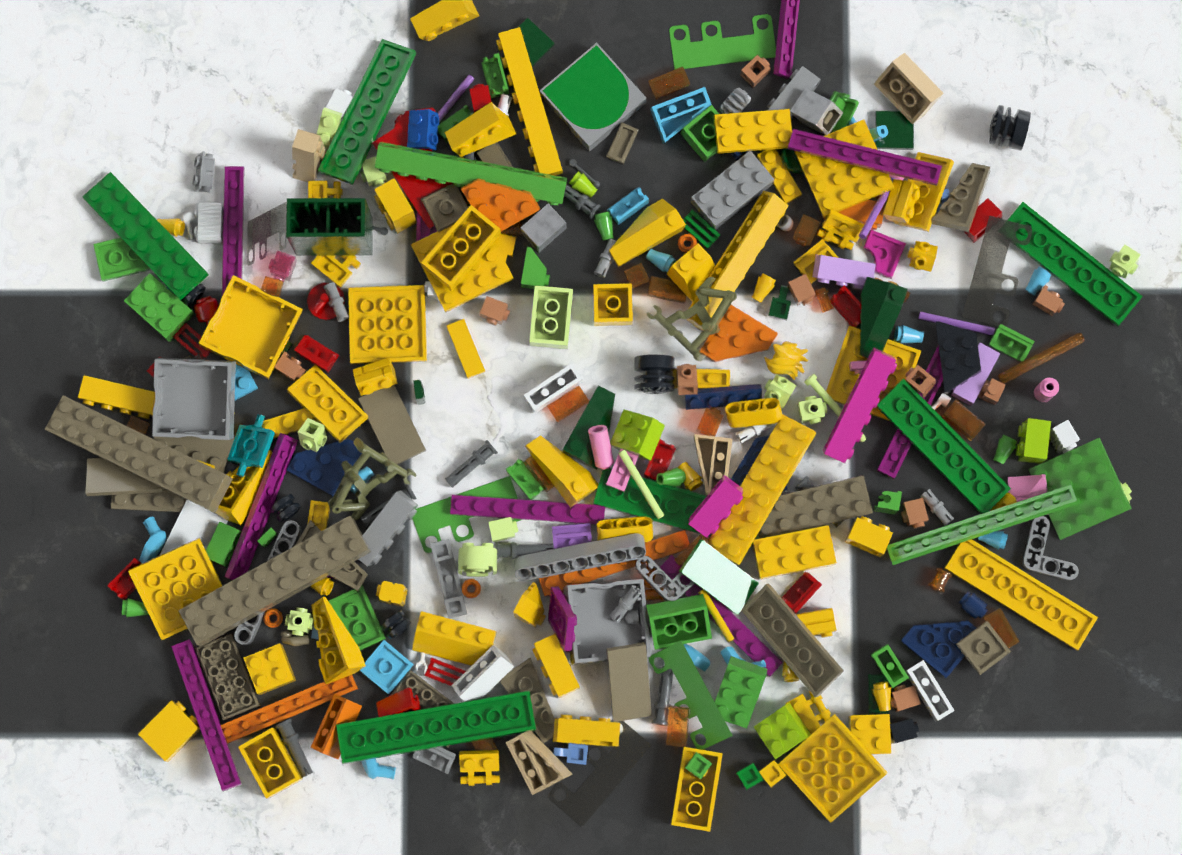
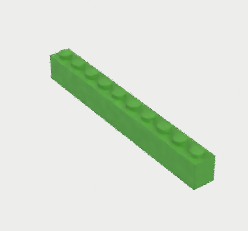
[375,142,567,205]

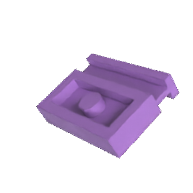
[552,523,592,549]

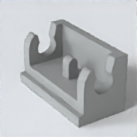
[413,747,457,774]

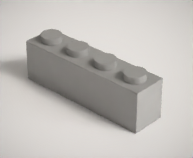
[767,66,821,120]
[359,490,418,567]

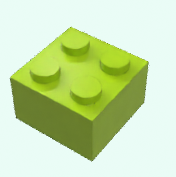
[610,409,665,461]
[1016,418,1051,464]
[754,702,811,759]

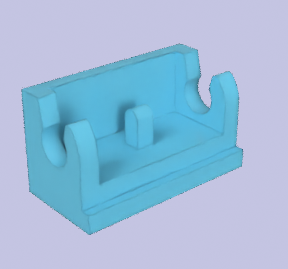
[607,187,649,225]

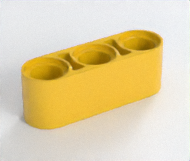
[725,398,782,428]
[597,517,653,542]

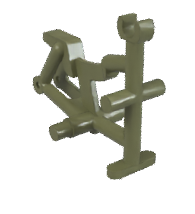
[647,277,737,361]
[328,437,417,520]

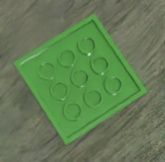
[1029,438,1132,540]

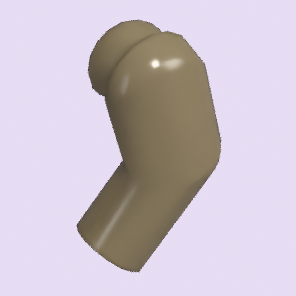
[281,631,309,646]

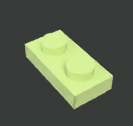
[317,108,342,148]

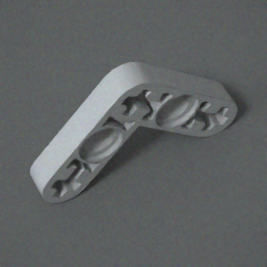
[1022,516,1079,581]
[635,556,695,601]

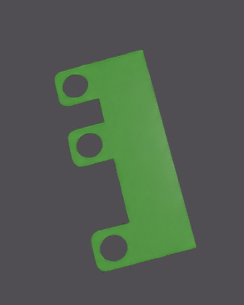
[669,14,776,70]
[413,476,521,553]
[649,641,733,750]

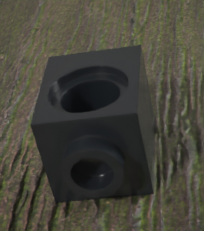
[890,719,919,744]

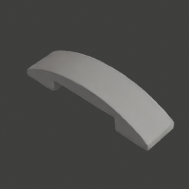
[430,539,467,619]

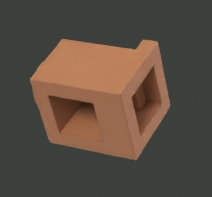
[740,55,771,88]
[1033,285,1065,316]
[274,351,306,382]
[905,365,936,398]
[978,379,1006,405]

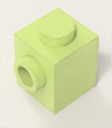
[360,156,387,187]
[488,517,518,543]

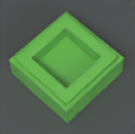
[258,528,278,548]
[685,752,712,780]

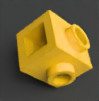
[907,241,938,272]

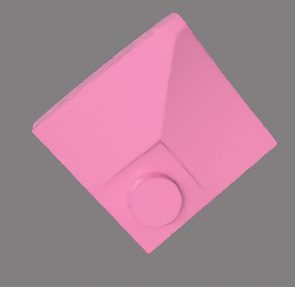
[1008,474,1049,515]

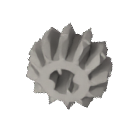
[719,87,751,114]

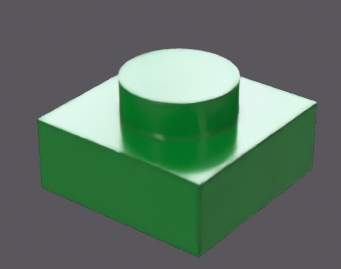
[737,763,763,790]

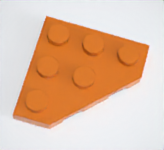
[461,178,540,231]
[700,305,778,362]

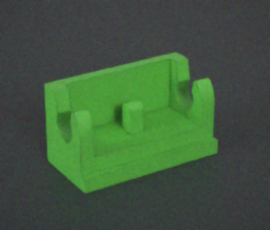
[481,53,509,98]
[830,91,860,133]
[438,105,473,143]
[989,324,1035,363]
[506,459,545,500]
[874,491,902,515]
[206,521,242,568]

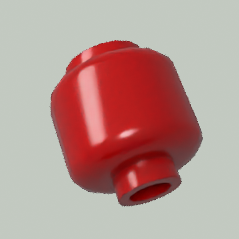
[193,296,219,325]

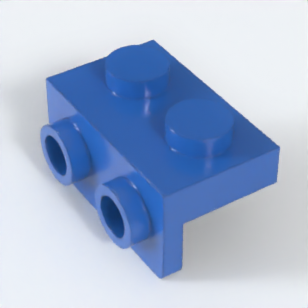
[407,109,439,150]

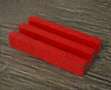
[173,323,210,360]
[424,658,466,686]

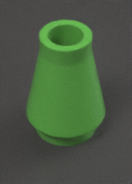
[594,212,614,240]
[993,434,1017,464]
[656,468,686,487]
[122,598,149,617]

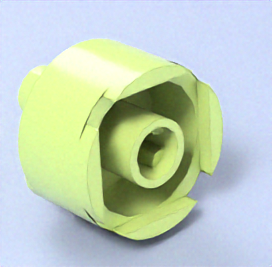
[458,543,497,577]

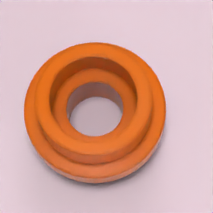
[678,234,697,253]
[462,579,481,598]
[263,608,283,628]

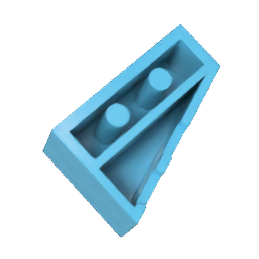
[650,87,712,144]

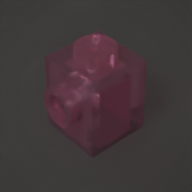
[268,251,297,282]

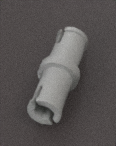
[594,239,616,278]
[324,282,349,322]
[920,489,954,526]
[610,585,642,623]

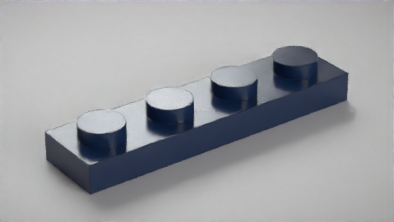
[685,384,762,410]

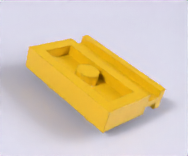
[793,239,838,284]

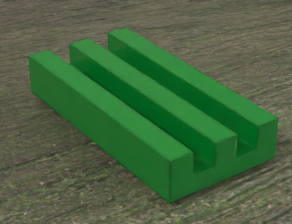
[683,209,720,249]

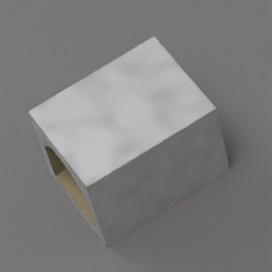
[790,88,843,135]
[521,203,567,253]

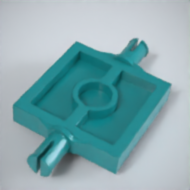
[227,414,275,477]

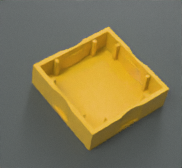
[199,275,303,380]

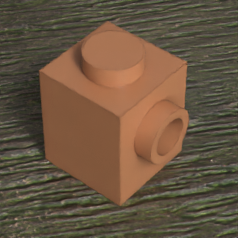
[787,274,816,306]
[480,296,510,326]
[677,364,698,395]
[901,498,929,529]
[890,685,921,712]

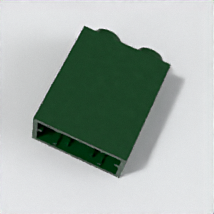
[286,198,373,256]

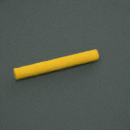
[698,590,734,643]

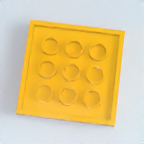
[794,119,894,218]
[411,225,513,313]
[348,285,427,364]
[826,326,921,421]
[128,537,223,640]
[778,714,888,823]

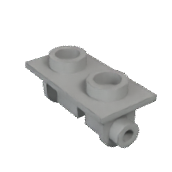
[192,151,215,192]

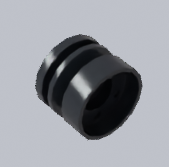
[989,105,1031,151]
[634,355,675,394]

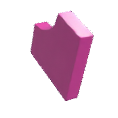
[863,230,906,279]

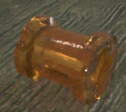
[929,568,952,593]

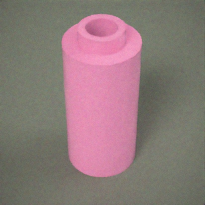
[1034,378,1059,402]
[588,425,614,470]

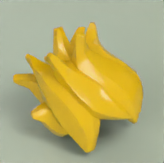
[764,341,808,380]

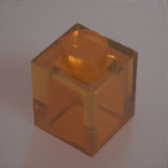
[793,214,821,246]
[697,407,724,436]

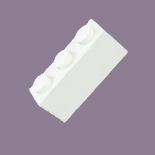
[524,363,583,414]
[451,645,514,702]
[905,660,954,721]

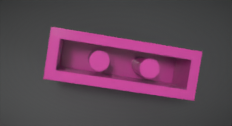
[688,475,743,538]

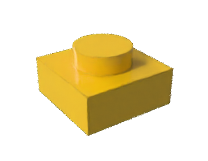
[759,760,786,787]

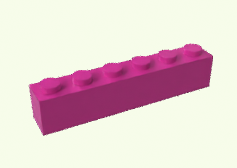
[823,347,897,463]

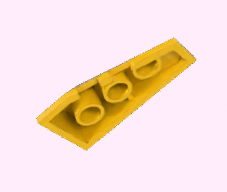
[609,199,686,267]
[525,435,599,508]
[215,450,272,525]
[513,582,546,628]
[311,597,366,684]

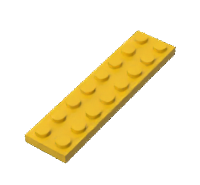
[707,414,816,565]
[944,539,1098,651]

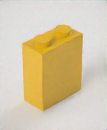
[138,701,200,762]

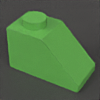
[521,247,550,289]
[870,644,909,688]

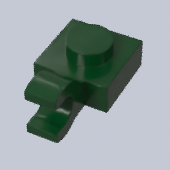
[768,285,791,321]

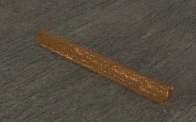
[998,333,1085,384]

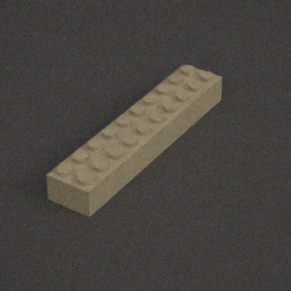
[45,395,233,513]
[178,516,371,646]

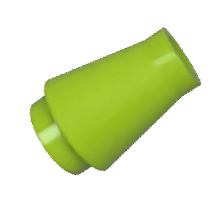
[569,171,598,198]

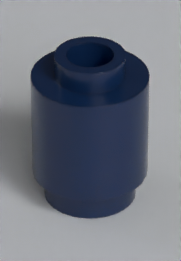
[958,591,988,619]

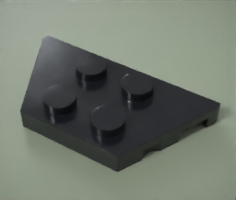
[936,321,981,394]

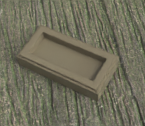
[606,122,639,165]

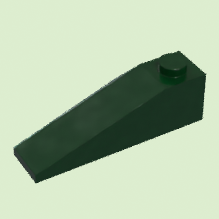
[860,277,908,358]
[563,385,615,470]

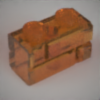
[941,400,985,441]

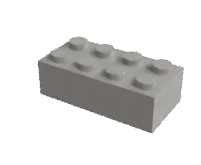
[691,151,774,230]

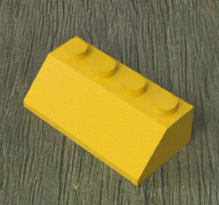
[412,611,497,666]

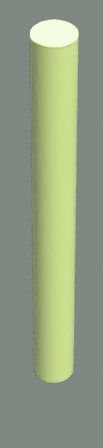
[618,449,664,519]

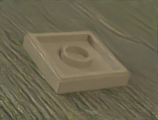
[421,183,468,232]
[956,621,1011,675]

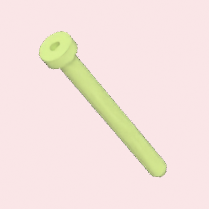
[804,374,866,442]

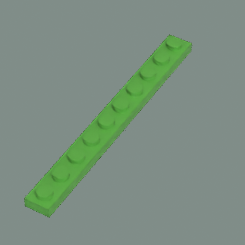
[887,485,1078,565]

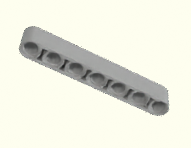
[234,520,302,645]
[514,533,646,581]

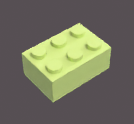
[529,286,573,349]

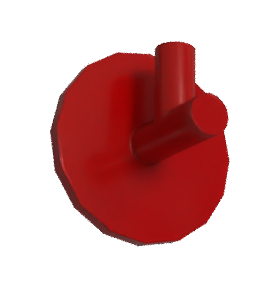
[307,282,345,320]

